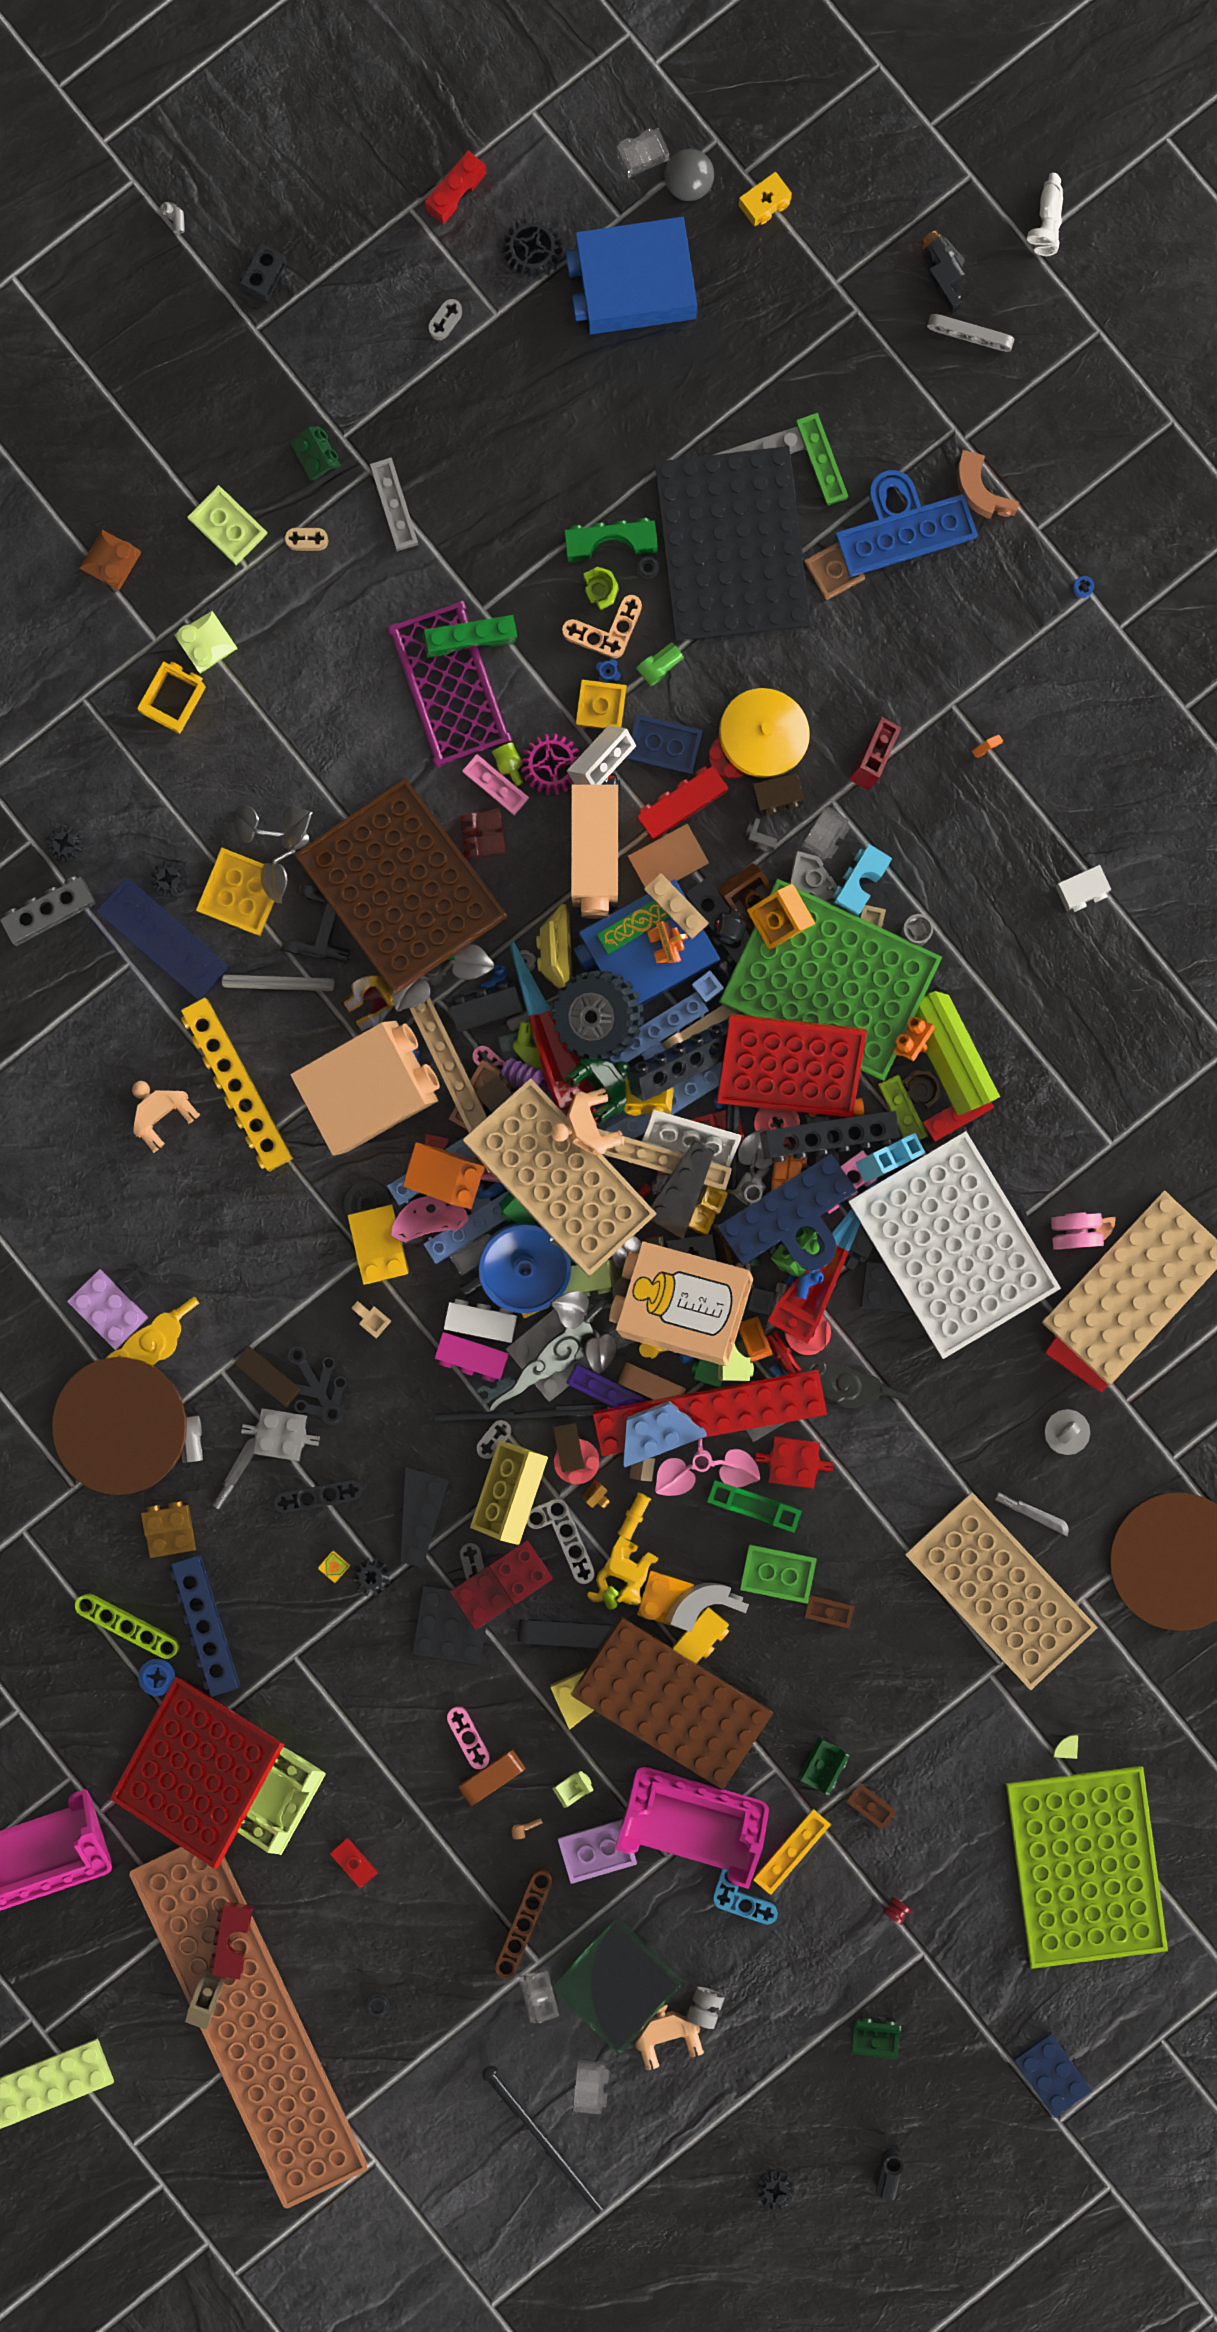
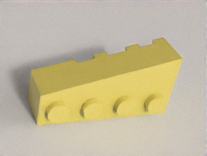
[550,1668,594,1730]

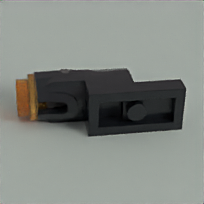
[922,230,965,314]

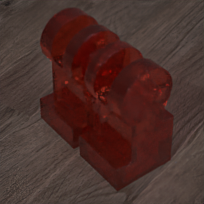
[460,808,507,858]

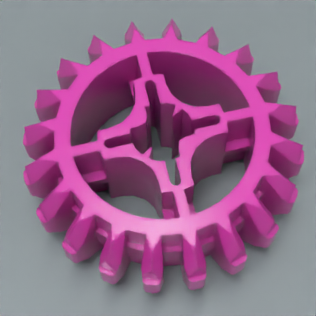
[521,734,580,795]

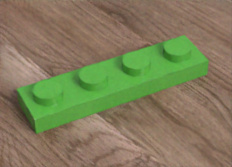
[796,413,848,506]

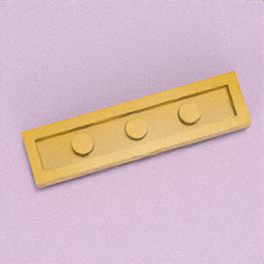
[753,1809,831,1895]

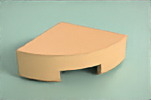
[1093,1217,1115,1240]

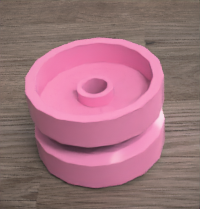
[1051,1212,1104,1250]

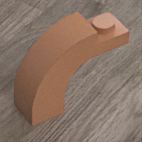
[957,450,1019,519]

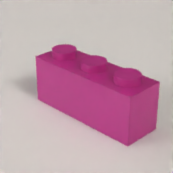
[435,1332,509,1383]

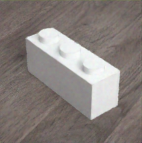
[567,726,636,785]
[444,1299,517,1343]

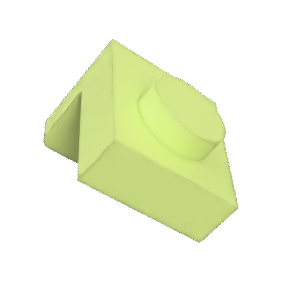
[552,1771,593,1808]

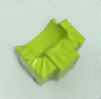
[583,567,618,610]

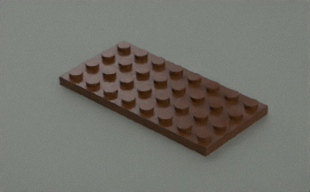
[570,1617,773,1790]

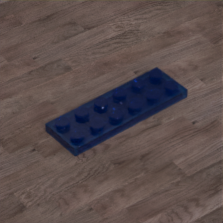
[97,877,230,1000]

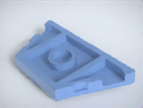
[623,1401,707,1467]

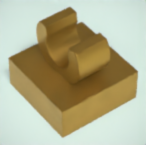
[580,1479,610,1508]

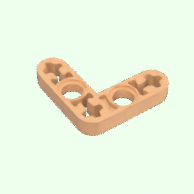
[562,595,642,659]

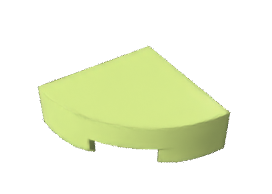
[1053,1735,1078,1759]

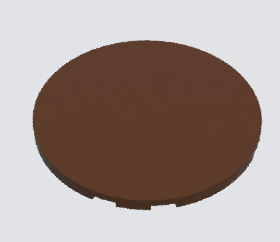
[52,1357,187,1495]
[1109,1492,1217,1631]

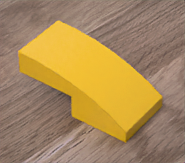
[688,1185,728,1236]

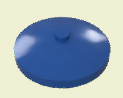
[479,1222,571,1313]

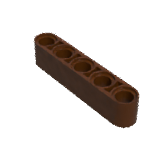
[495,1868,552,1979]

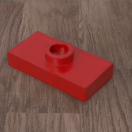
[330,1837,378,1888]

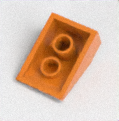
[403,1142,485,1209]

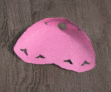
[391,1195,468,1242]

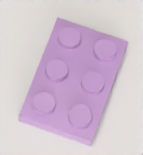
[67,1269,149,1350]
[558,1819,637,1884]

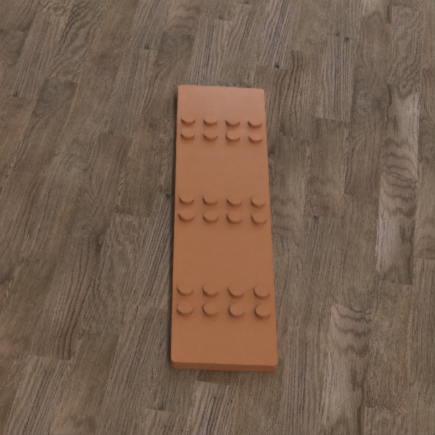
[130,1846,368,2208]

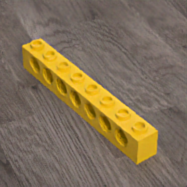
[181,998,293,1172]

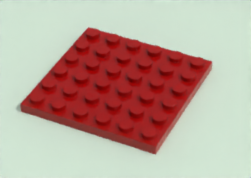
[110,1677,284,1869]

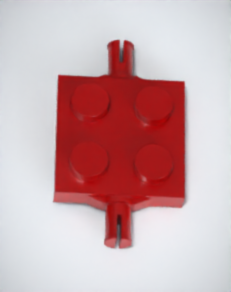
[755,1436,833,1488]

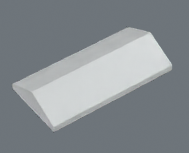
[642,1110,742,1167]

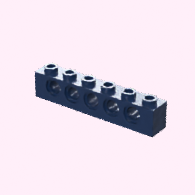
[170,1555,240,1697]

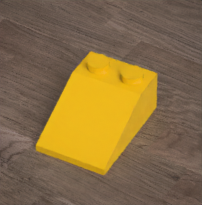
[348,1204,409,1285]

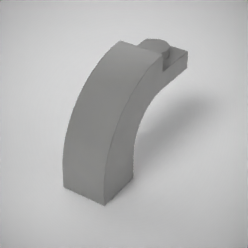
[665,1583,749,1632]

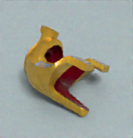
[341,974,394,1031]

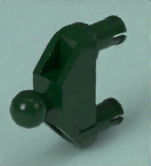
[564,1057,630,1124]

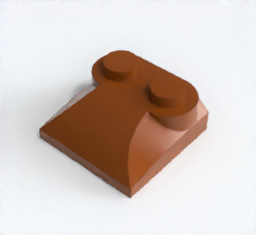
[79,530,141,591]

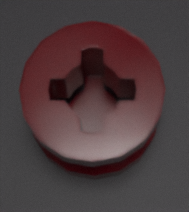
[883,1896,912,1925]

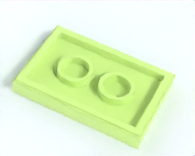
[187,485,268,565]

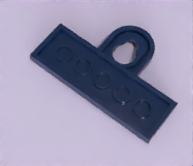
[717,1154,857,1271]

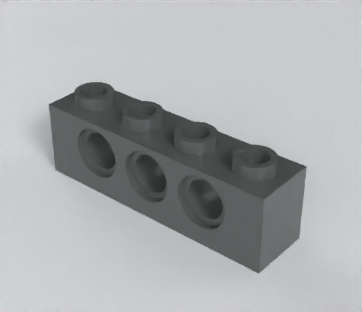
[0,876,97,946]

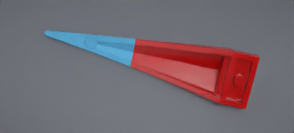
[510,941,595,1110]
[767,1177,878,1344]

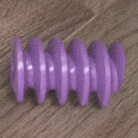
[501,1058,548,1094]

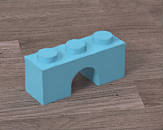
[832,844,892,917]
[855,1133,925,1183]

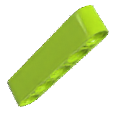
[75,1594,180,1659]

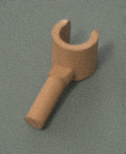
[512,1818,543,1839]

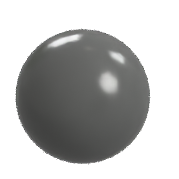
[664,149,714,201]

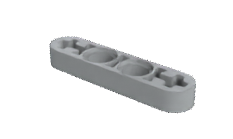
[927,314,1014,352]

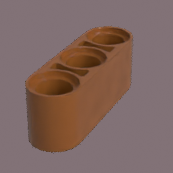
[458,1749,526,1806]

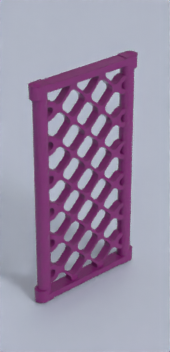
[386,601,512,768]

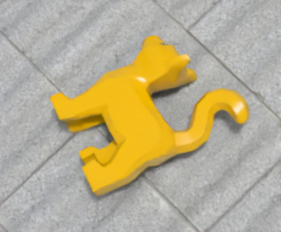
[587,1536,659,1605]

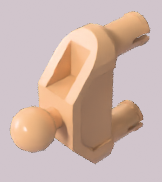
[132,1081,200,1153]
[551,1088,624,1156]
[635,1999,704,2070]

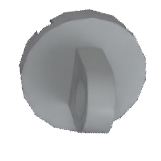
[1044,1409,1090,1455]

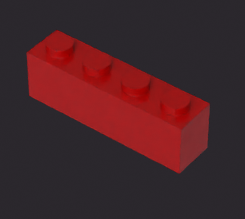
[637,766,728,842]

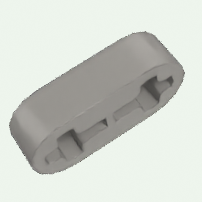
[429,299,462,340]
[477,1420,511,1459]

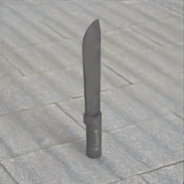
[212,1438,256,1509]
[994,1492,1069,1536]

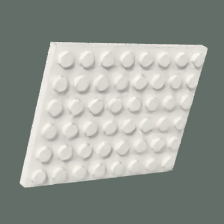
[848,1131,1061,1359]

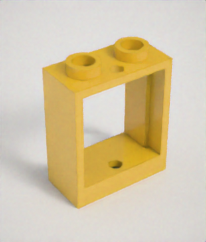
[137,661,206,734]

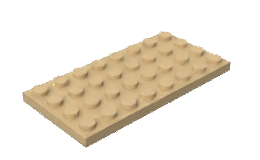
[463,1078,656,1277]
[1042,1190,1217,1385]
[905,1492,1098,1690]

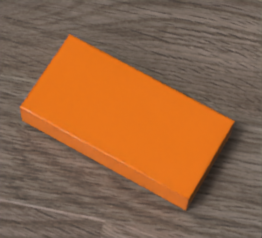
[738,1316,773,1362]

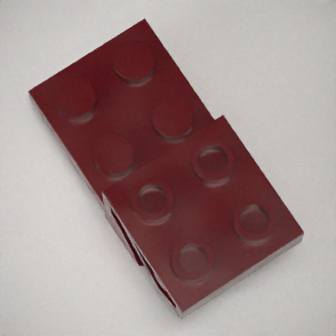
[450,1540,553,1630]

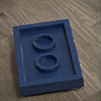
[626,714,703,776]
[1014,2032,1092,2118]

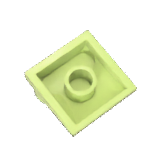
[174,611,237,673]

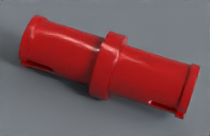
[767,1332,802,1375]

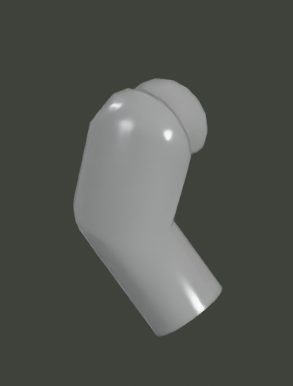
[160,202,185,234]

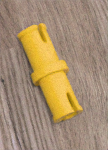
[618,1492,651,1540]

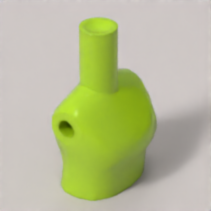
[492,742,523,787]

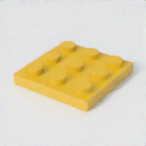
[196,848,274,936]

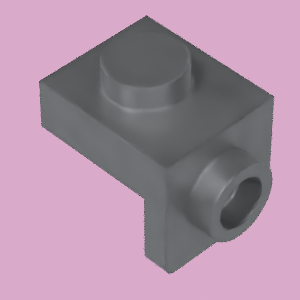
[746,818,778,853]

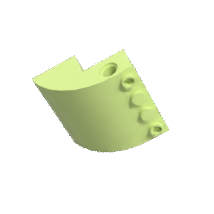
[238,1747,326,1855]

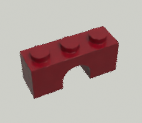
[209,1902,253,1980]

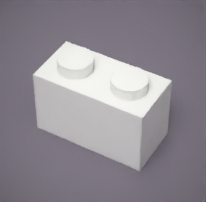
[1055,865,1111,912]

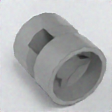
[901,914,933,946]
[686,1986,725,2029]

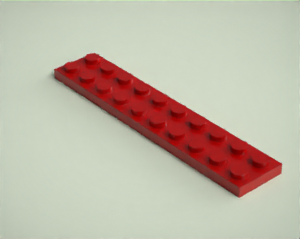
[593,1369,827,1456]

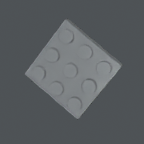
[506,1309,591,1402]

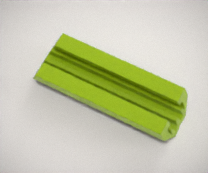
[914,991,1000,1115]

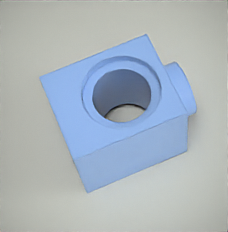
[692,971,724,1005]

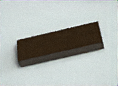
[234,1346,302,1407]

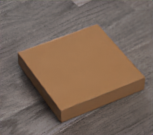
[804,543,865,601]

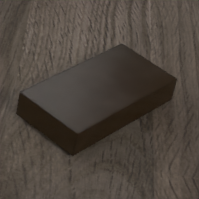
[553,1423,585,1472]

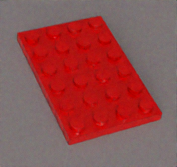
[717,1014,867,1117]

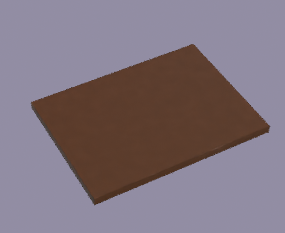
[294,778,508,995]

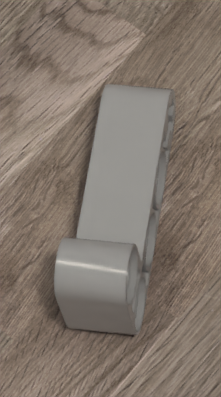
[526,1498,594,1584]

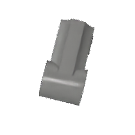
[181,1416,203,1463]

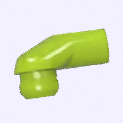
[602,1586,619,1610]

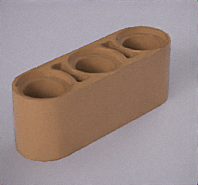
[617,1362,686,1400]

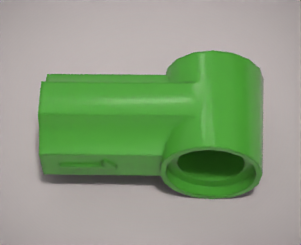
[636,642,684,686]

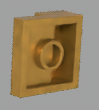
[141,1501,196,1558]

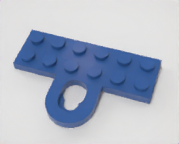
[835,470,978,577]

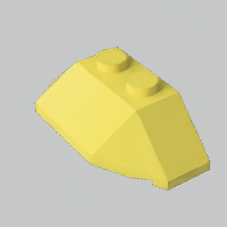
[536,904,573,989]

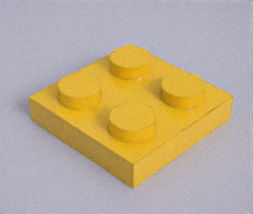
[576,680,627,729]

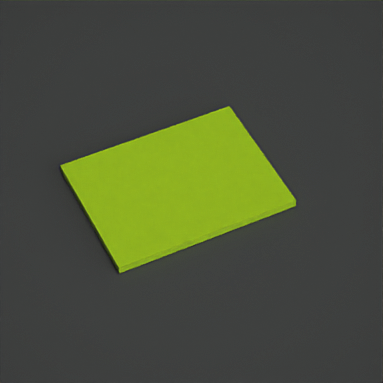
[1006,1766,1168,1969]

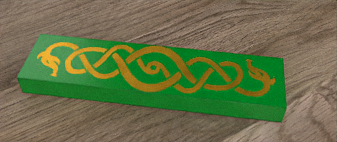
[596,900,671,955]

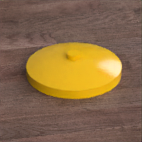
[719,688,809,778]

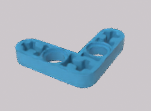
[713,1869,778,1925]

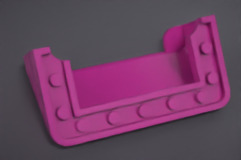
[615,1767,769,1889]
[0,1789,112,1911]

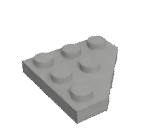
[789,851,838,904]

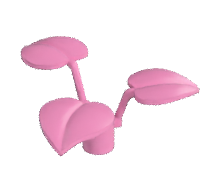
[655,1438,760,1496]

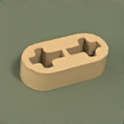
[285,528,329,551]

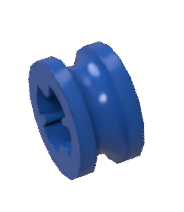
[1073,576,1094,598]

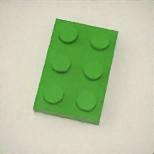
[740,1544,817,1604]

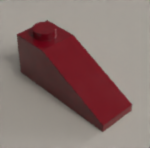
[849,717,901,790]

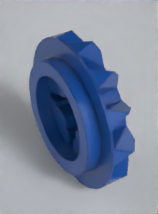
[138,1659,175,1696]

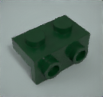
[289,427,341,481]
[797,1738,849,1795]
[851,2018,901,2059]

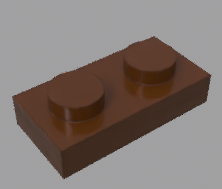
[804,1595,855,1629]
[846,1782,897,1830]

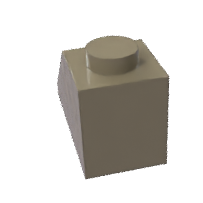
[185,1970,226,2030]

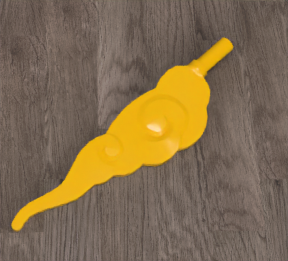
[107,1296,199,1365]

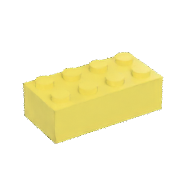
[470,1440,548,1545]

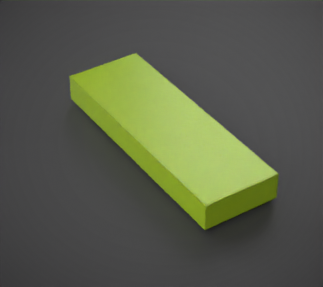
[878,1075,928,1140]

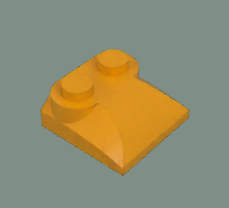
[637,1570,694,1628]

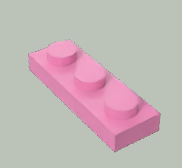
[462,754,529,816]

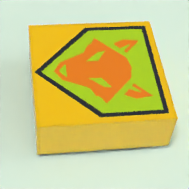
[318,1550,351,1583]

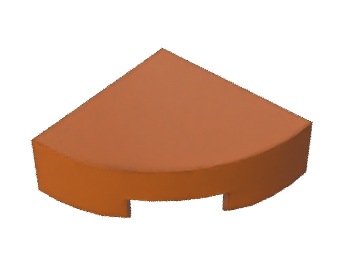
[972,734,1003,758]

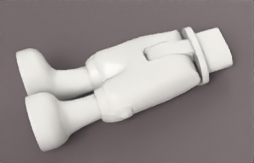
[1027,173,1063,256]

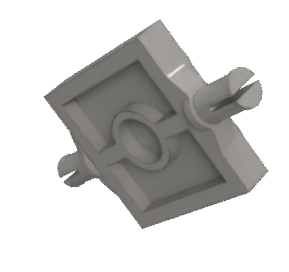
[241,1408,320,1461]

